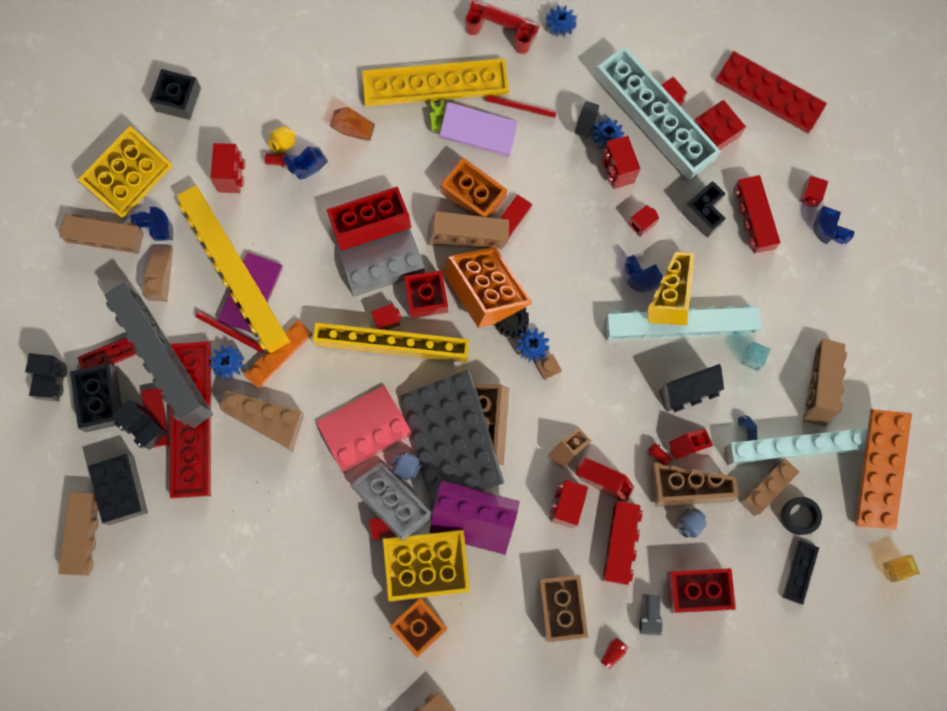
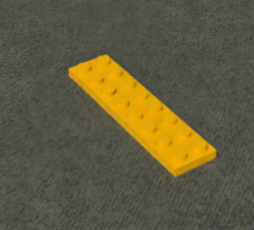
[362,58,509,107]

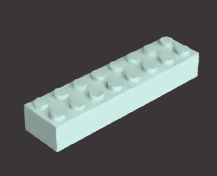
[595,46,721,181]

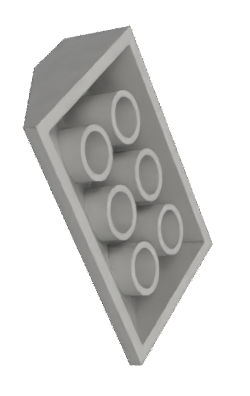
[337,229,425,297]

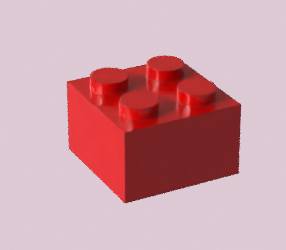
[694,99,746,150]
[601,136,641,189]
[210,143,246,193]
[404,270,448,319]
[549,480,589,529]

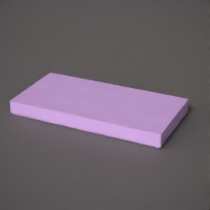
[439,102,517,157]

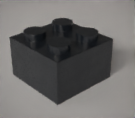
[149,69,201,120]

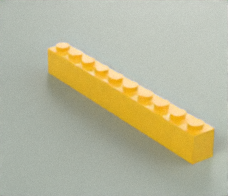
[177,185,290,354]

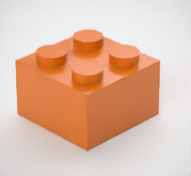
[389,598,448,658]

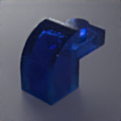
[283,146,328,179]
[130,206,173,241]
[814,206,855,244]
[624,254,663,292]

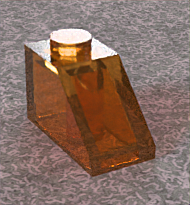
[330,107,375,141]

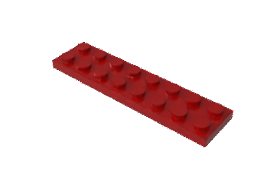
[170,341,211,499]

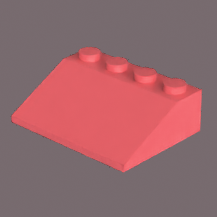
[316,385,412,473]

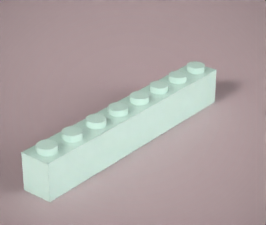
[605,305,762,341]
[725,428,868,465]

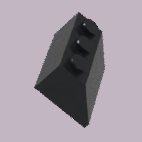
[658,364,724,413]

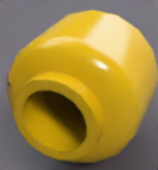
[267,126,296,154]

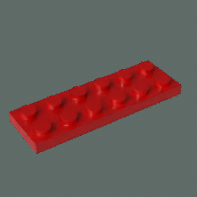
[715,51,827,134]

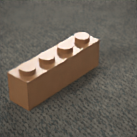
[59,214,144,254]
[58,492,99,576]

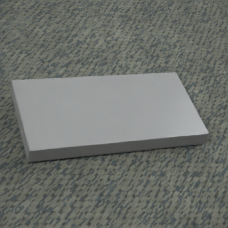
[350,461,433,541]

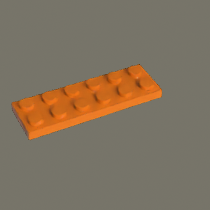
[855,409,912,530]

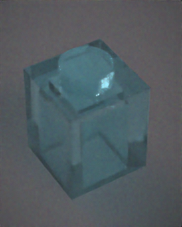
[740,341,771,371]

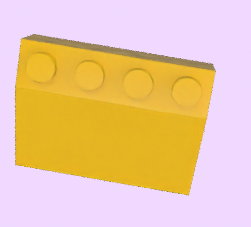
[77,126,173,219]
[383,530,470,601]

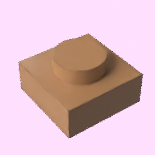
[536,354,562,380]

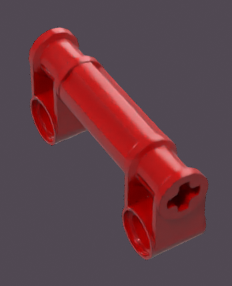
[465,0,540,54]

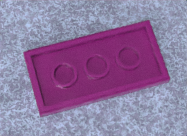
[218,252,283,334]

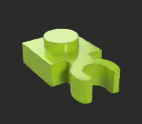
[429,100,445,132]

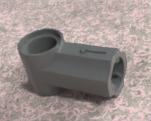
[639,594,663,636]

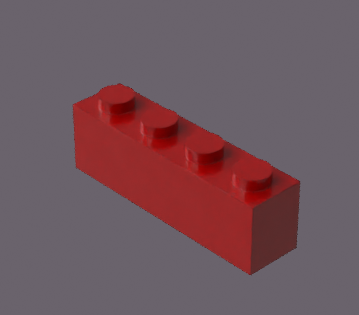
[733,175,781,254]
[602,501,643,585]

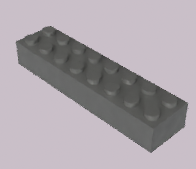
[104,282,214,428]

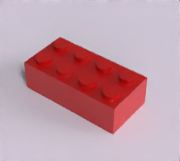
[326,186,412,251]

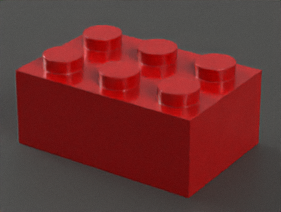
[666,568,736,613]

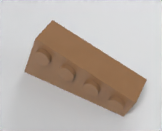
[428,211,509,249]
[803,339,847,427]
[651,462,739,507]

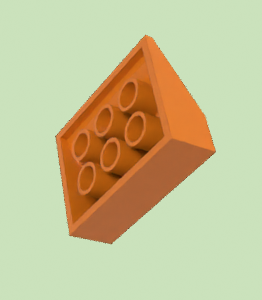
[442,248,532,328]

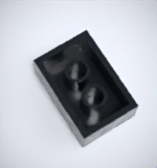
[70,363,122,432]
[88,454,148,525]

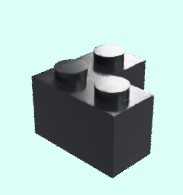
[682,181,726,238]
[25,353,67,402]
[112,399,168,450]

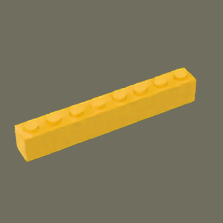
[313,322,470,363]

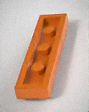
[243,320,312,389]

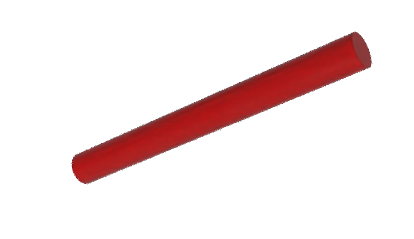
[485,95,557,118]
[195,311,264,353]

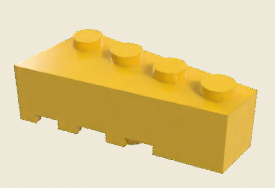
[648,252,694,326]

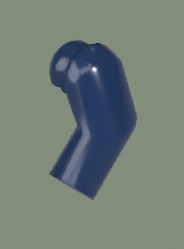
[738,415,758,441]

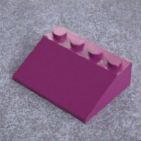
[429,481,520,555]

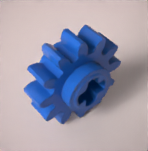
[545,5,577,37]
[591,117,624,148]
[516,328,550,362]
[209,345,245,380]

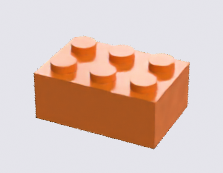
[440,157,508,218]

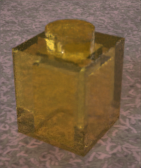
[882,554,920,582]

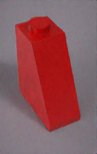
[576,457,634,502]

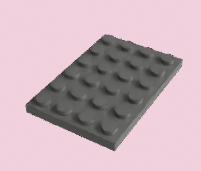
[400,370,505,508]

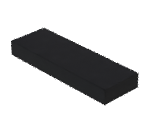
[782,541,819,605]

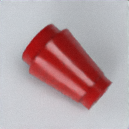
[600,637,629,669]

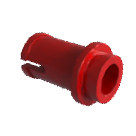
[265,153,290,168]
[647,443,672,466]

